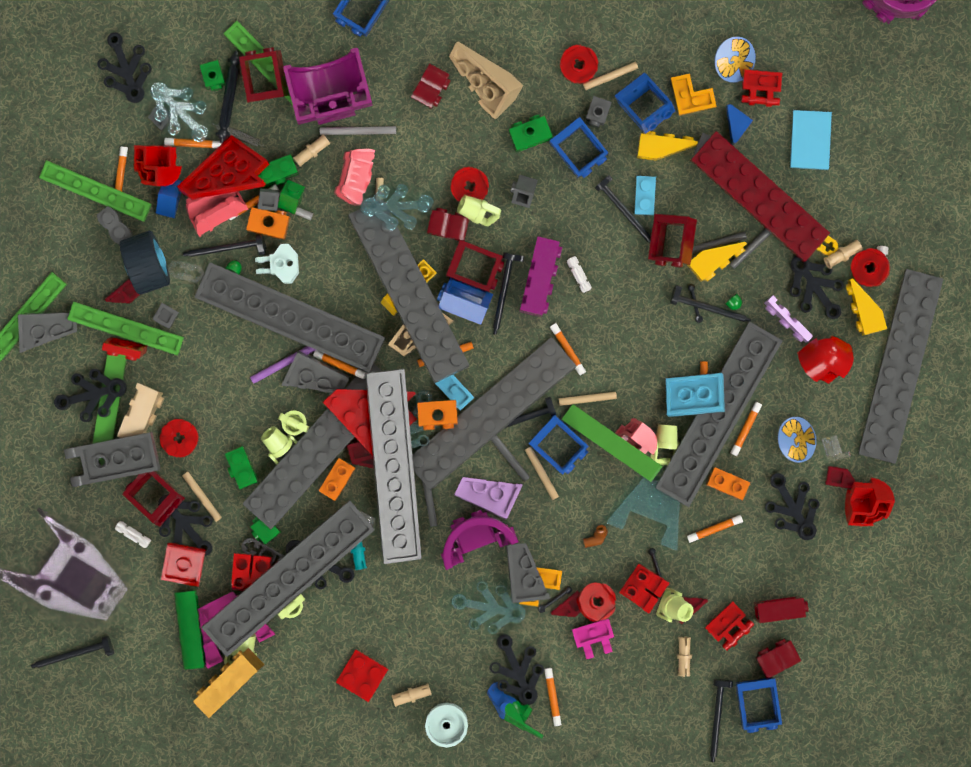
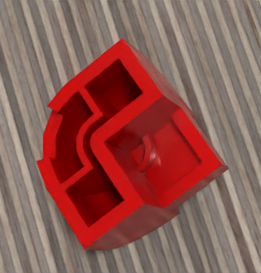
[134,145,182,186]
[797,336,854,384]
[845,478,895,526]

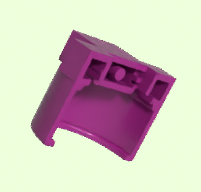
[862,0,937,24]
[283,48,373,125]
[441,510,518,570]

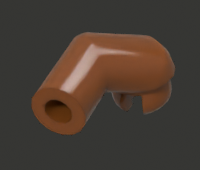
[583,525,608,548]

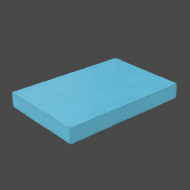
[790,110,832,170]
[666,373,725,417]

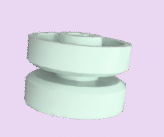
[425,702,468,748]

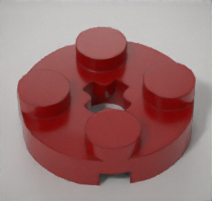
[560,45,598,84]
[451,167,489,202]
[851,248,890,287]
[160,419,199,457]
[577,582,616,622]

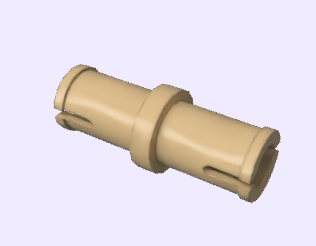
[293,135,330,167]
[824,240,862,269]
[677,637,692,677]
[392,683,432,707]

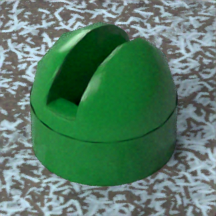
[225,260,242,275]
[725,293,742,310]

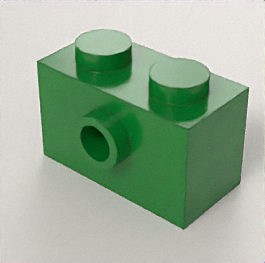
[509,115,553,153]
[258,154,299,188]
[225,446,259,489]

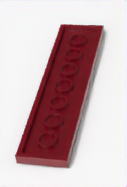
[690,131,830,262]

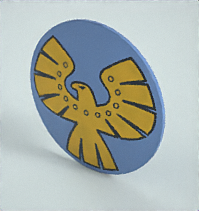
[714,37,756,82]
[778,417,816,463]

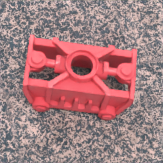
[334,149,375,206]
[186,191,248,237]

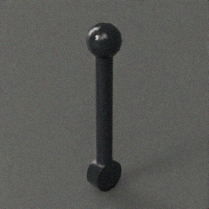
[688,284,703,323]
[648,548,662,577]
[538,586,572,613]

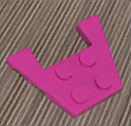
[198,591,275,668]

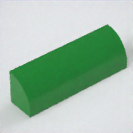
[174,590,206,669]

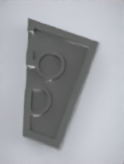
[18,312,77,353]
[281,351,350,393]
[506,543,551,603]

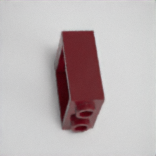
[239,47,289,103]
[648,214,697,268]
[446,240,505,292]
[122,471,185,527]
[754,596,809,623]

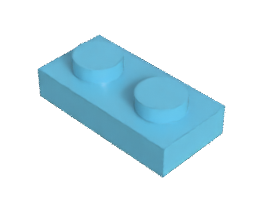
[634,176,656,215]
[435,375,474,411]

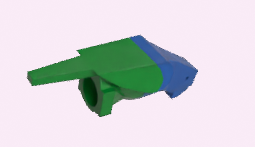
[487,682,544,739]

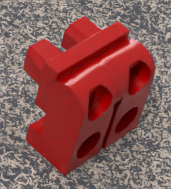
[231,553,272,591]
[619,563,670,614]

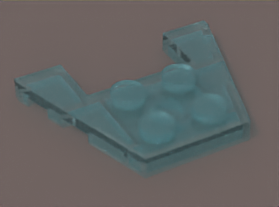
[607,477,680,551]

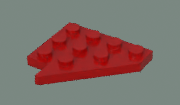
[177,135,269,200]
[323,389,417,456]

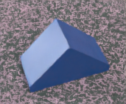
[726,104,753,145]
[156,180,182,219]

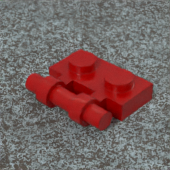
[741,70,782,107]
[704,601,755,651]

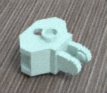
[255,244,299,284]

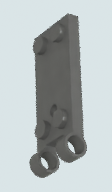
[64,432,161,487]

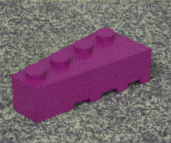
[520,237,562,317]

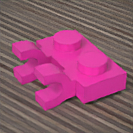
[572,619,614,659]

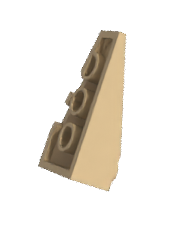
[449,42,523,119]

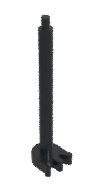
[594,175,651,242]
[183,234,267,257]
[493,252,524,335]
[670,285,751,322]
[505,397,557,428]
[31,636,115,668]
[710,679,733,762]

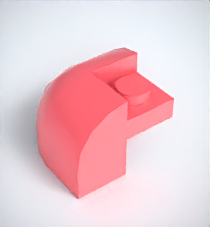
[615,418,657,455]

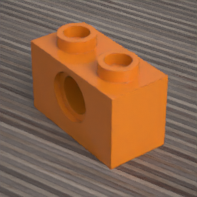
[246,205,290,240]
[417,400,458,430]
[319,458,356,501]
[706,467,750,500]

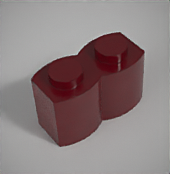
[411,63,451,109]
[427,208,469,241]
[755,638,801,679]

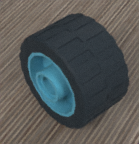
[119,230,170,295]

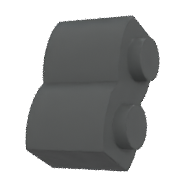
[97,206,133,244]

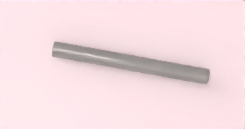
[320,126,396,135]

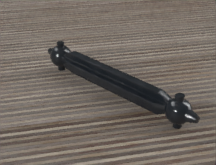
[216,51,240,144]

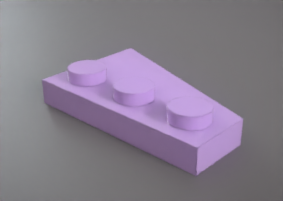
[764,295,813,343]
[454,477,522,520]

